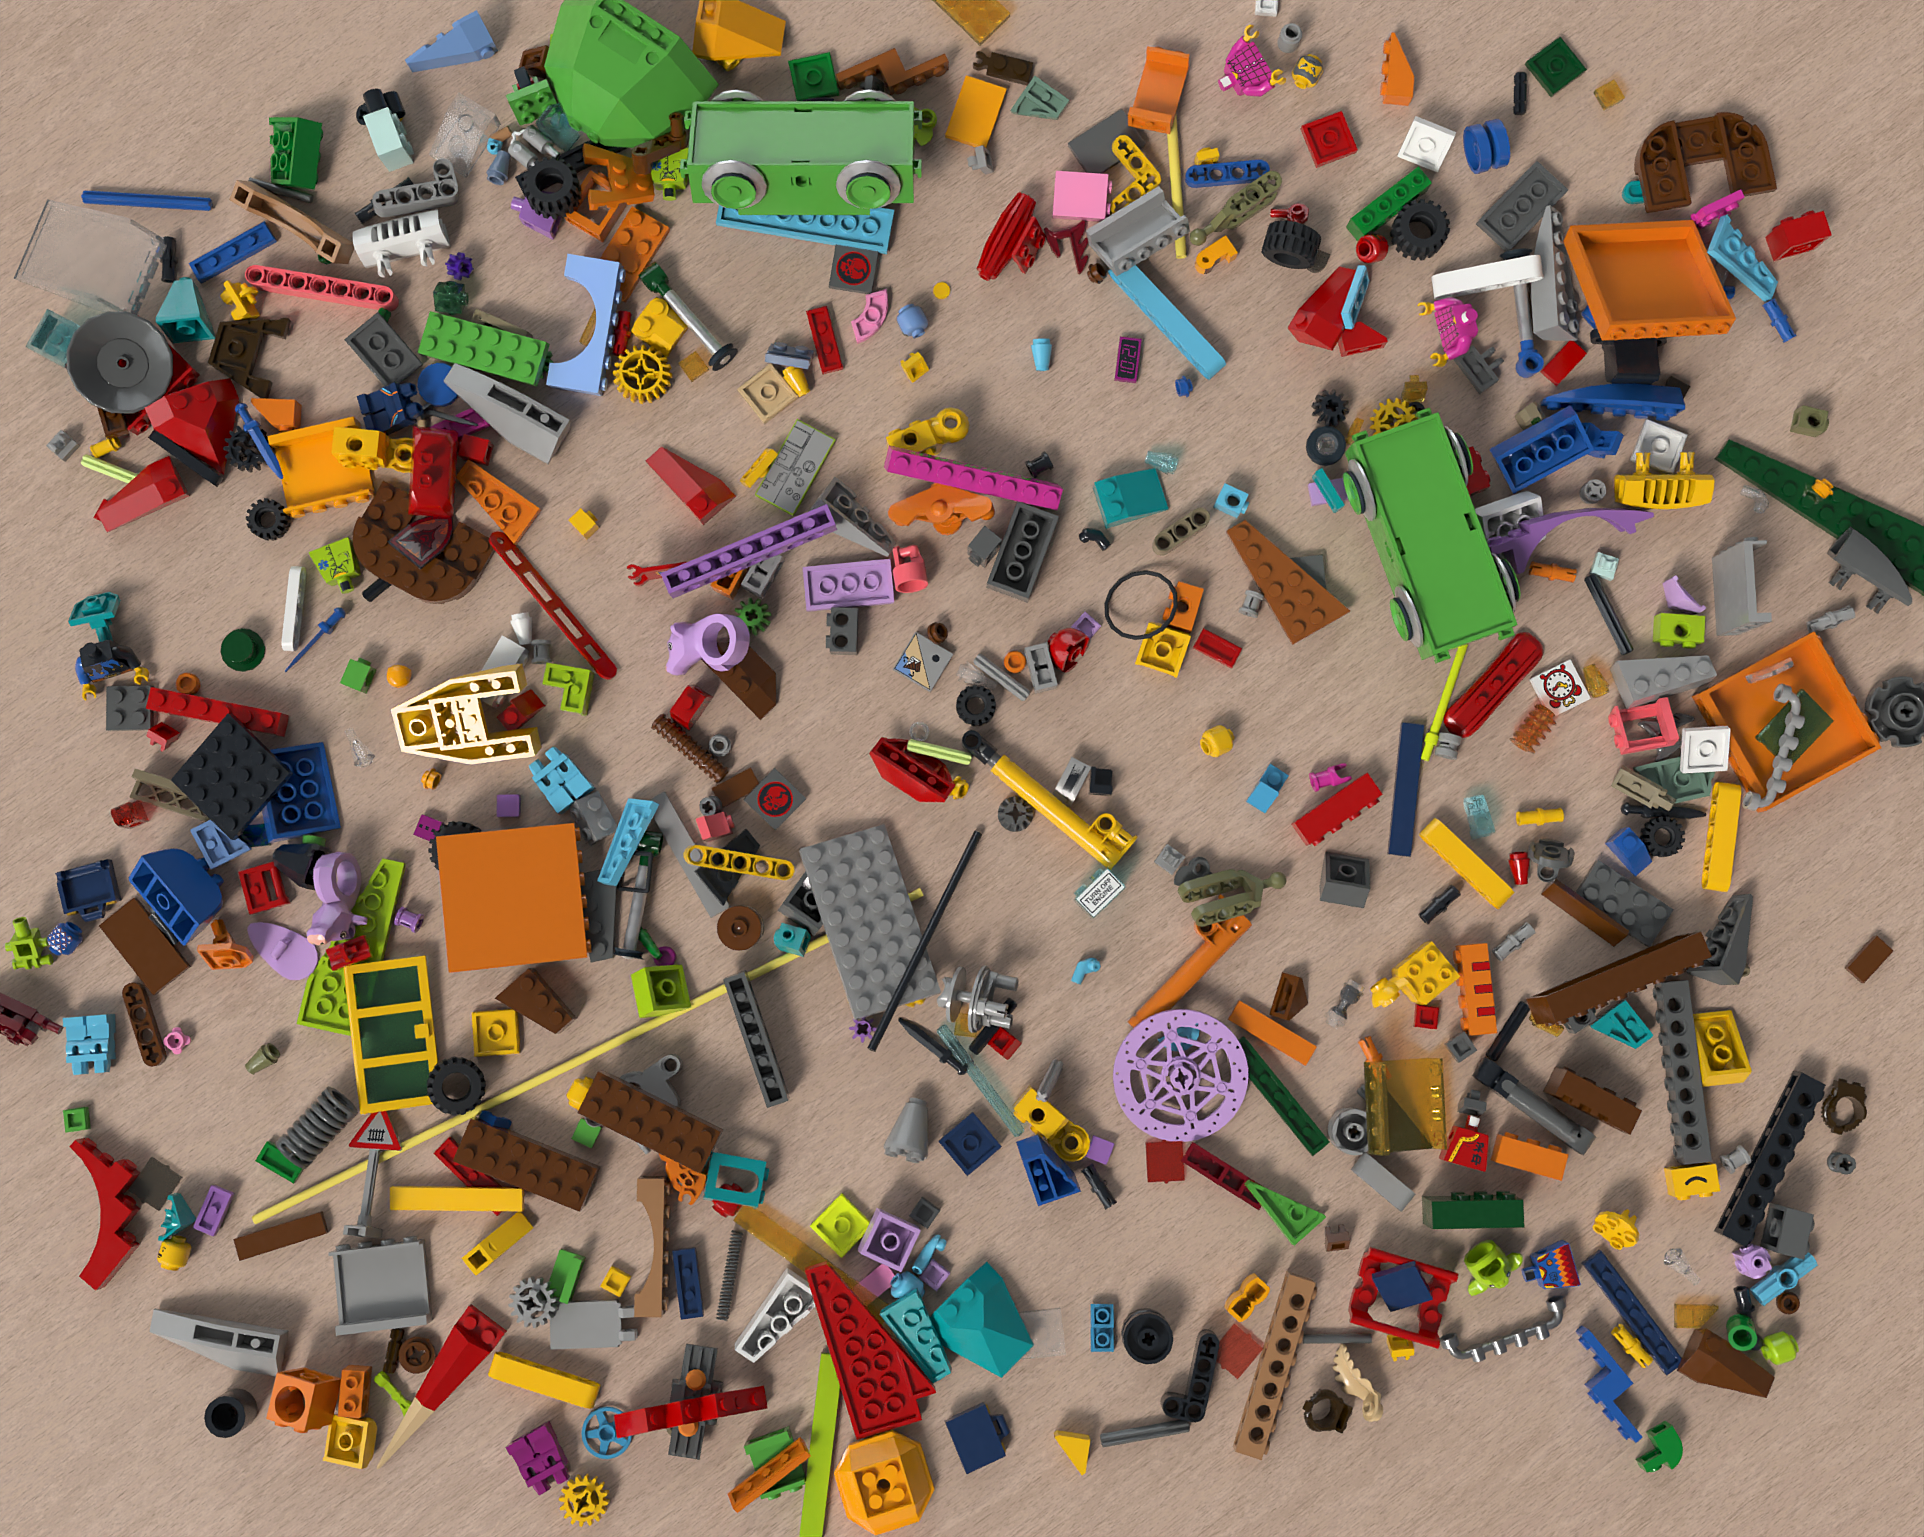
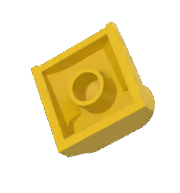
[631,297,689,358]
[1135,621,1191,678]
[322,1414,377,1469]

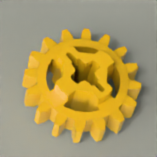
[1370,398,1418,435]
[559,1473,610,1527]

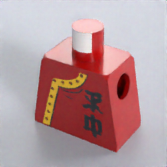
[1439,1115,1489,1172]

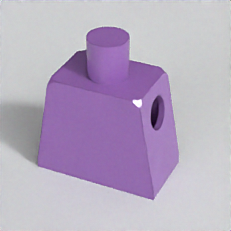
[511,191,562,240]

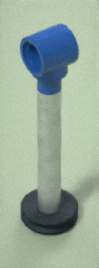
[1499,248,1544,378]

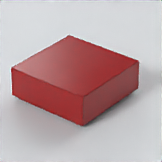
[1413,1004,1439,1030]

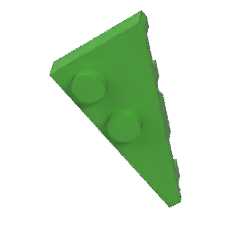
[1244,1180,1326,1246]

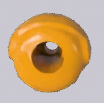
[387,665,412,688]

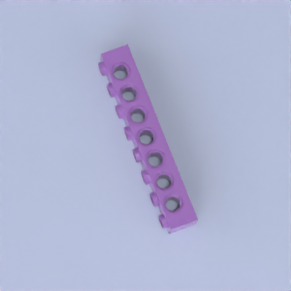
[660,504,837,599]

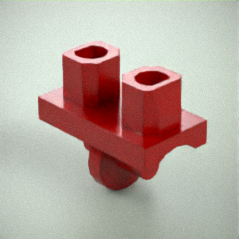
[326,935,373,971]

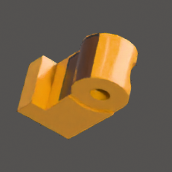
[1195,235,1238,274]

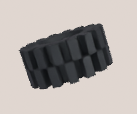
[246,498,291,541]
[956,685,996,726]
[1640,817,1685,857]

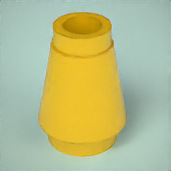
[782,366,810,398]

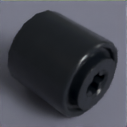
[204,1388,257,1438]

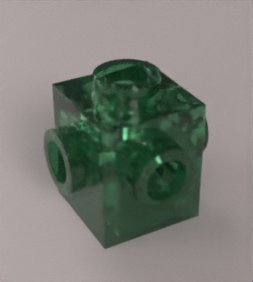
[433,281,469,315]

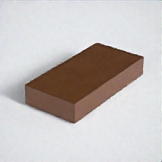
[712,767,759,808]
[1845,935,1893,983]

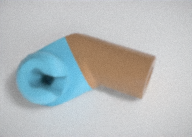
[487,126,512,155]

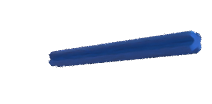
[81,190,213,211]

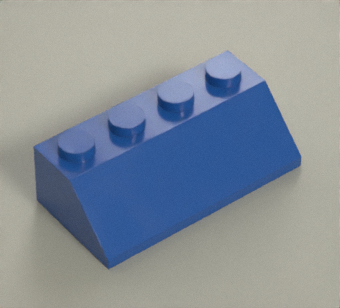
[1489,406,1594,494]

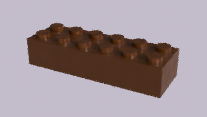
[577,1070,724,1174]
[453,1116,601,1212]

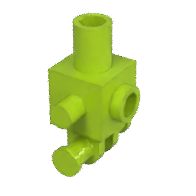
[5,917,53,970]

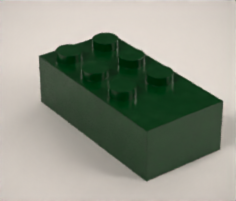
[1422,1191,1525,1229]

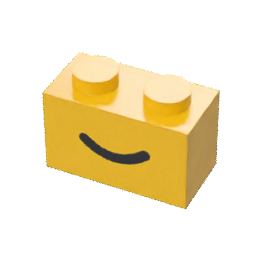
[1664,1162,1720,1200]

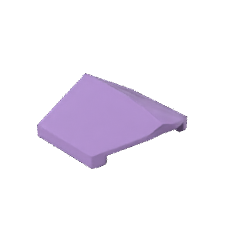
[1663,575,1706,615]

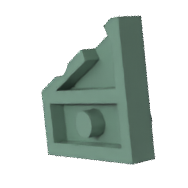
[1010,75,1070,120]

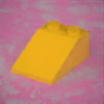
[1693,1010,1752,1087]

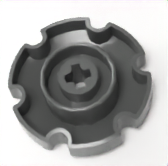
[1864,676,1924,748]

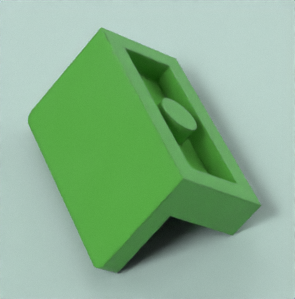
[549,1249,586,1304]

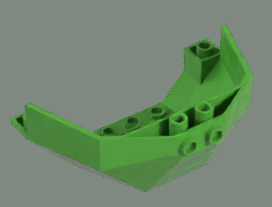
[544,0,719,148]

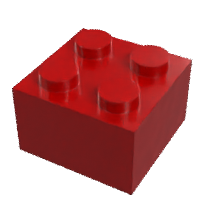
[1765,210,1832,262]

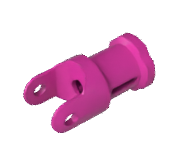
[1309,763,1352,792]

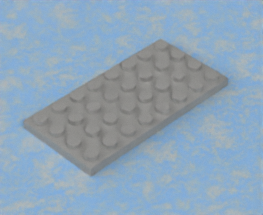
[799,824,941,1020]

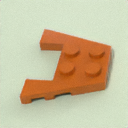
[583,143,655,210]

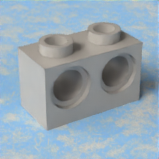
[741,555,784,599]
[1024,642,1058,694]

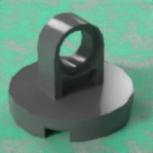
[1528,839,1575,882]

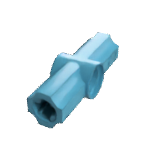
[1750,1252,1818,1306]

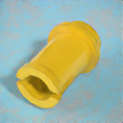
[90,437,121,458]

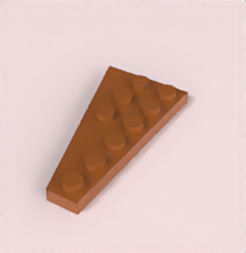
[1226,520,1351,645]

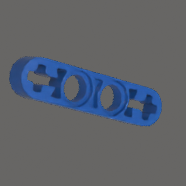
[1185,160,1270,188]

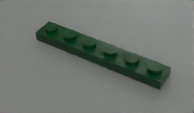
[1236,1036,1330,1156]

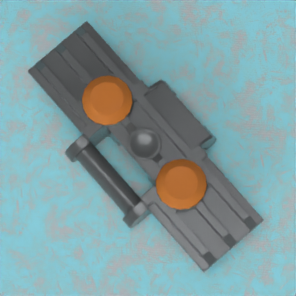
[668,1343,723,1460]

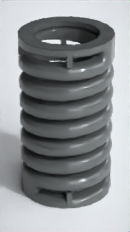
[275,1086,358,1169]

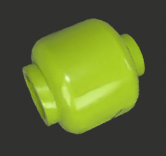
[1761,1331,1799,1365]

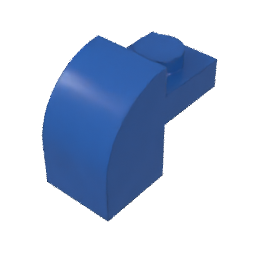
[1582,423,1624,459]

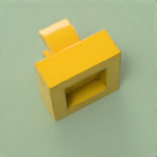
[900,352,929,383]
[1386,1335,1414,1361]

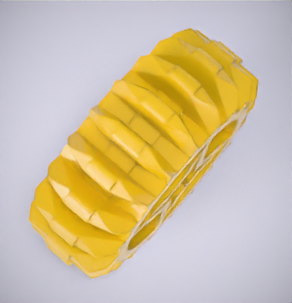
[613,345,673,405]

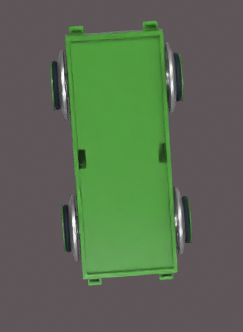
[680,90,922,215]
[1343,408,1520,664]

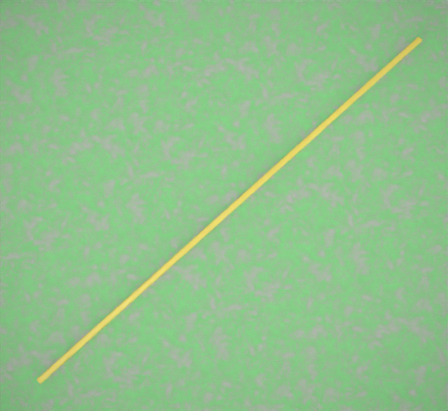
[252,888,924,1224]

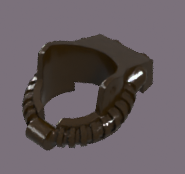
[1821,1078,1867,1135]
[1302,1389,1353,1434]

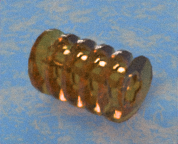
[1510,704,1557,754]

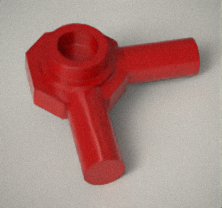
[1270,203,1309,224]

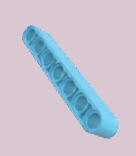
[1108,265,1226,380]

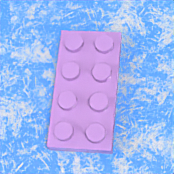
[803,559,895,612]

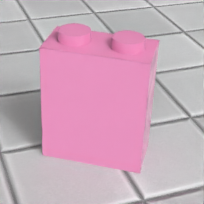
[1052,171,1112,222]

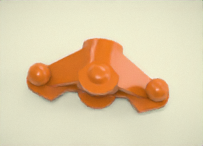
[888,483,995,535]

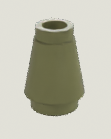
[245,1043,280,1075]

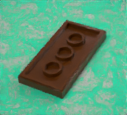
[99,897,191,995]

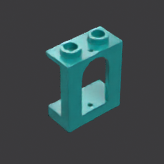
[703,1152,769,1209]

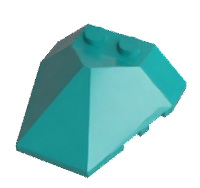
[930,1262,1034,1378]

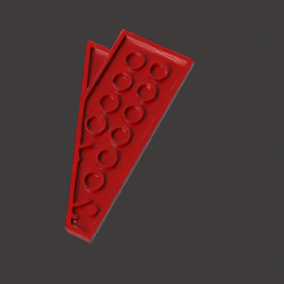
[805,1261,936,1440]

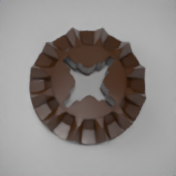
[399,1336,436,1374]

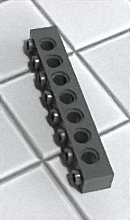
[1653,980,1712,1164]

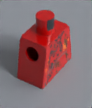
[670,684,713,732]

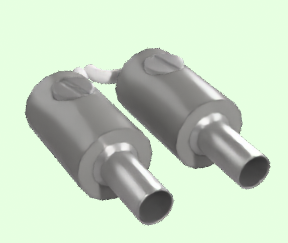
[508,125,561,168]

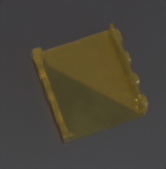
[1364,1058,1447,1156]

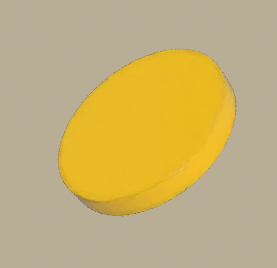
[933,282,950,299]

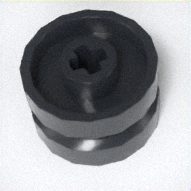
[1121,1308,1173,1365]

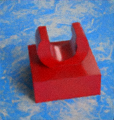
[146,722,180,752]

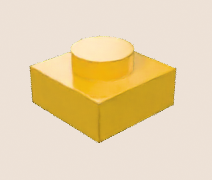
[1194,147,1220,165]

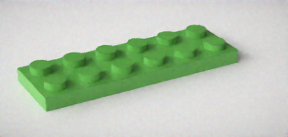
[418,311,550,386]

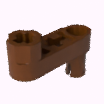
[631,112,688,175]

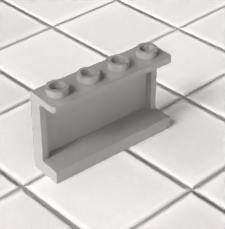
[1086,186,1190,276]

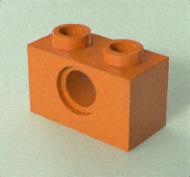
[1162,581,1204,634]

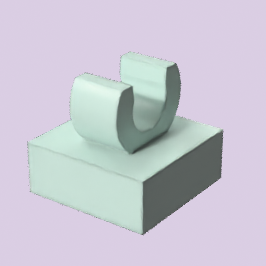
[1590,552,1619,581]

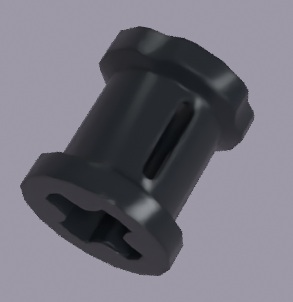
[1025,451,1054,479]

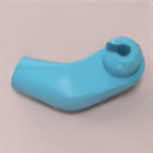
[912,1235,947,1274]

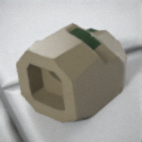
[1514,401,1546,431]

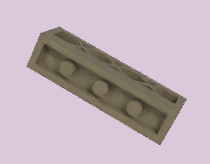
[130,769,210,822]

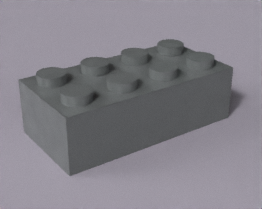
[986,501,1059,603]

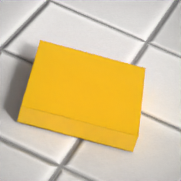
[472,1009,521,1057]

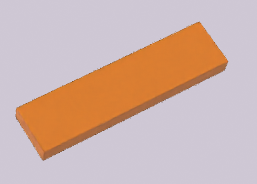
[1227,1000,1317,1066]
[728,1437,811,1513]

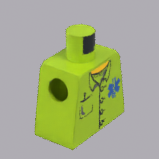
[651,148,689,201]
[309,537,361,594]

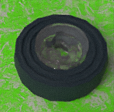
[1306,426,1346,466]

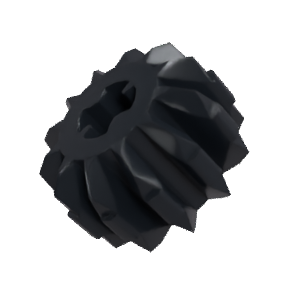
[1311,389,1349,427]

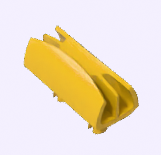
[1614,452,1715,509]

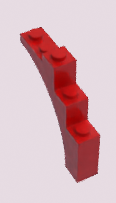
[69,1138,141,1291]
[614,1385,768,1439]

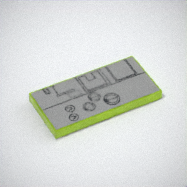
[755,419,836,517]

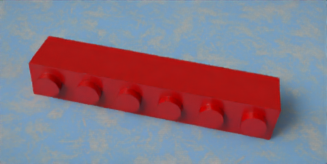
[146,687,289,737]

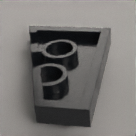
[694,829,760,906]

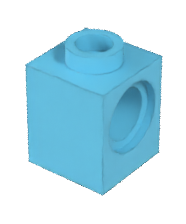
[1213,483,1250,518]

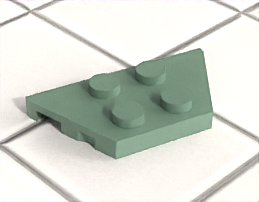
[1633,757,1715,803]

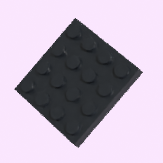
[171,713,293,840]

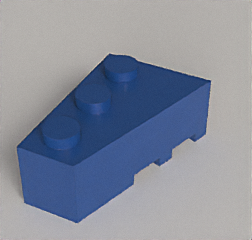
[1016,1134,1081,1206]

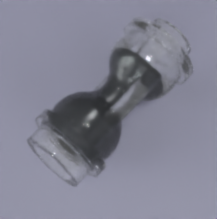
[1324,979,1365,1029]

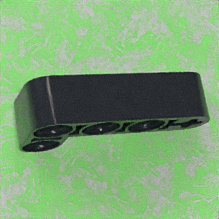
[1160,1329,1219,1422]

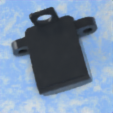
[1590,329,1667,385]

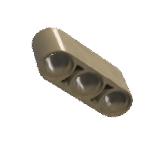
[1152,508,1210,556]

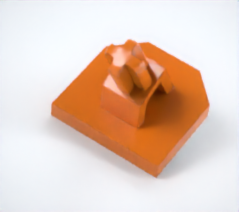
[197,919,254,970]

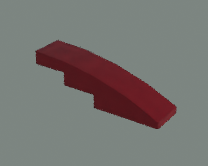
[1181,1142,1264,1210]

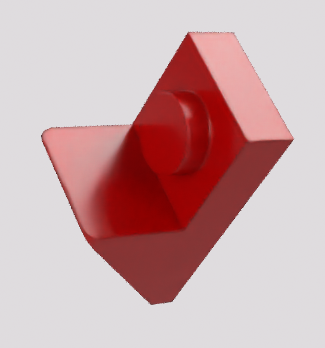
[497,689,546,731]

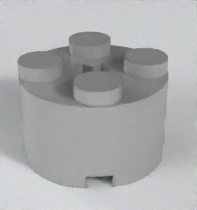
[1328,1107,1368,1155]

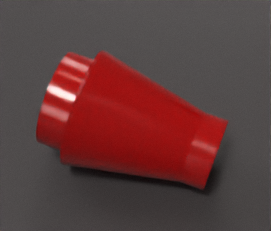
[1508,851,1530,885]

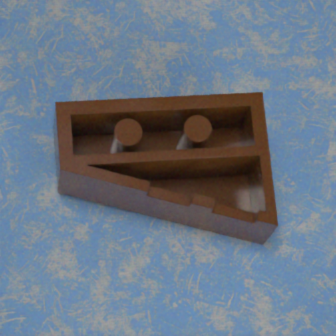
[495,968,577,1034]

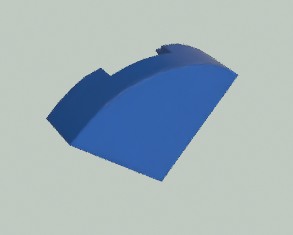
[479,1110,512,1129]

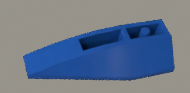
[1540,384,1685,421]

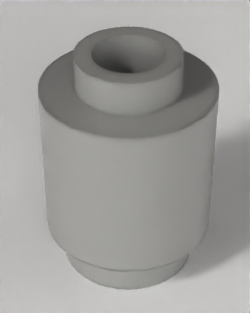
[1277,23,1302,53]

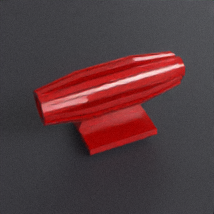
[976,192,1045,281]

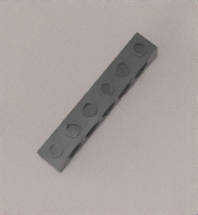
[723,970,790,1108]

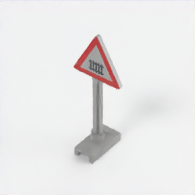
[343,1101,402,1238]

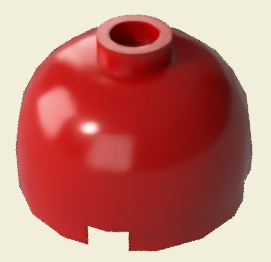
[1048,628,1090,673]

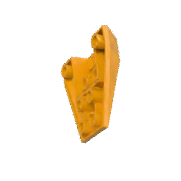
[692,0,786,61]

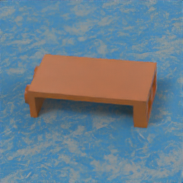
[1128,46,1190,134]

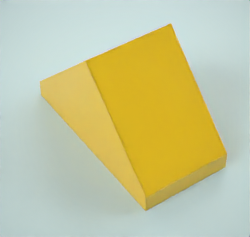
[1054,1430,1090,1475]

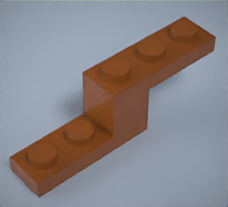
[836,48,949,96]

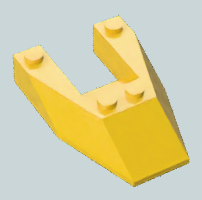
[391,663,542,764]

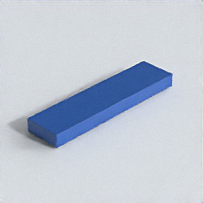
[189,221,277,284]

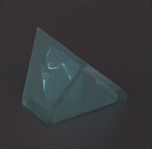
[535,103,580,152]

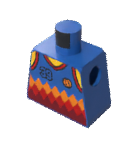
[1521,1240,1581,1289]

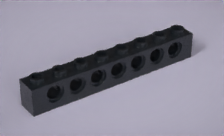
[1714,1071,1826,1247]

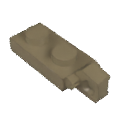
[471,309,533,338]
[1611,765,1676,811]

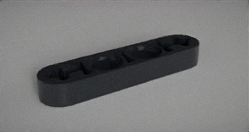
[148,430,224,487]

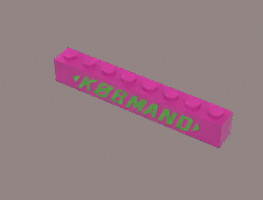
[884,445,1063,510]

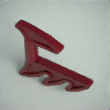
[1044,220,1088,275]

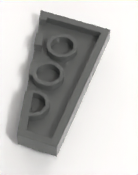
[580,869,617,963]

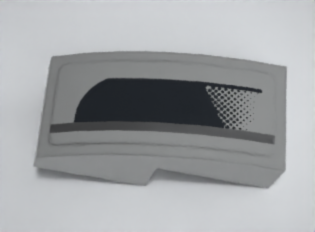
[1053,757,1091,808]

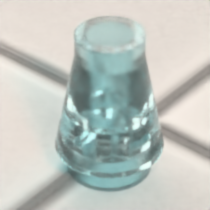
[1145,451,1179,475]

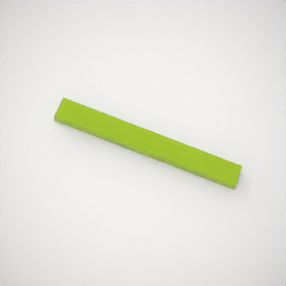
[799,1352,840,1537]

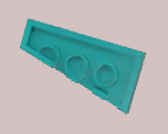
[879,1288,952,1384]

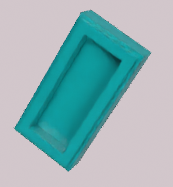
[1312,468,1345,513]

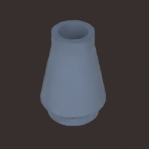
[486,150,511,185]

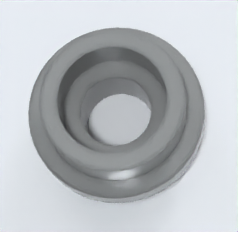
[709,734,731,757]

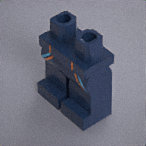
[357,382,424,436]

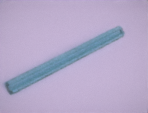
[937,1024,1024,1137]

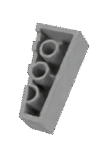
[1610,655,1717,709]

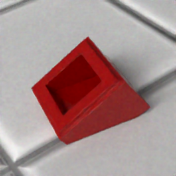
[987,1027,1022,1060]

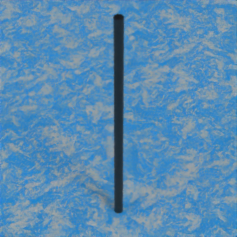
[867,831,982,1052]

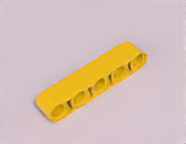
[1701,781,1741,892]
[1419,818,1514,909]
[683,845,795,880]
[488,1352,601,1409]

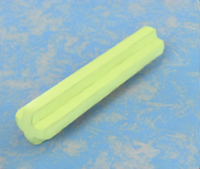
[81,454,138,483]
[907,739,972,765]

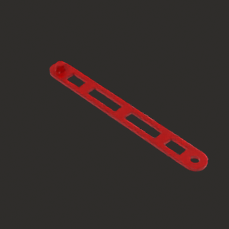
[489,531,617,679]

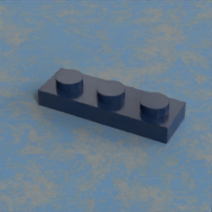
[672,1247,704,1320]

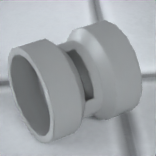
[1435,732,1462,760]

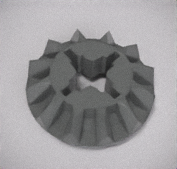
[998,796,1033,832]

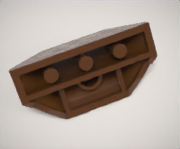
[701,642,776,721]

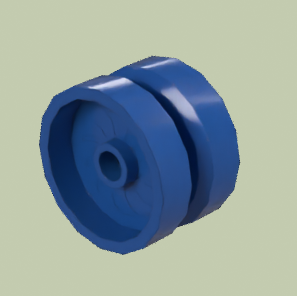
[1463,119,1510,174]

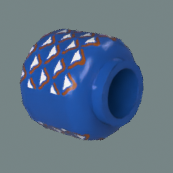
[47,922,83,956]

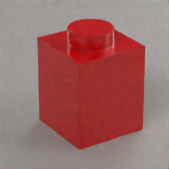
[457,434,494,466]

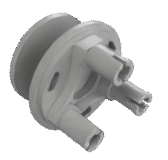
[937,966,1019,1033]

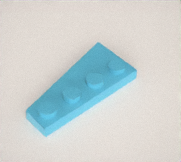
[1707,215,1778,302]
[597,798,659,886]

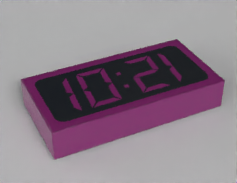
[1114,336,1142,384]

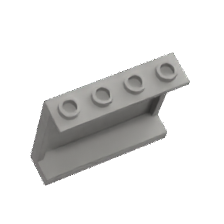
[1712,537,1772,636]
[328,1236,433,1336]

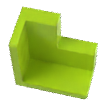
[542,662,595,716]

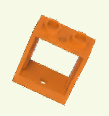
[564,170,627,243]

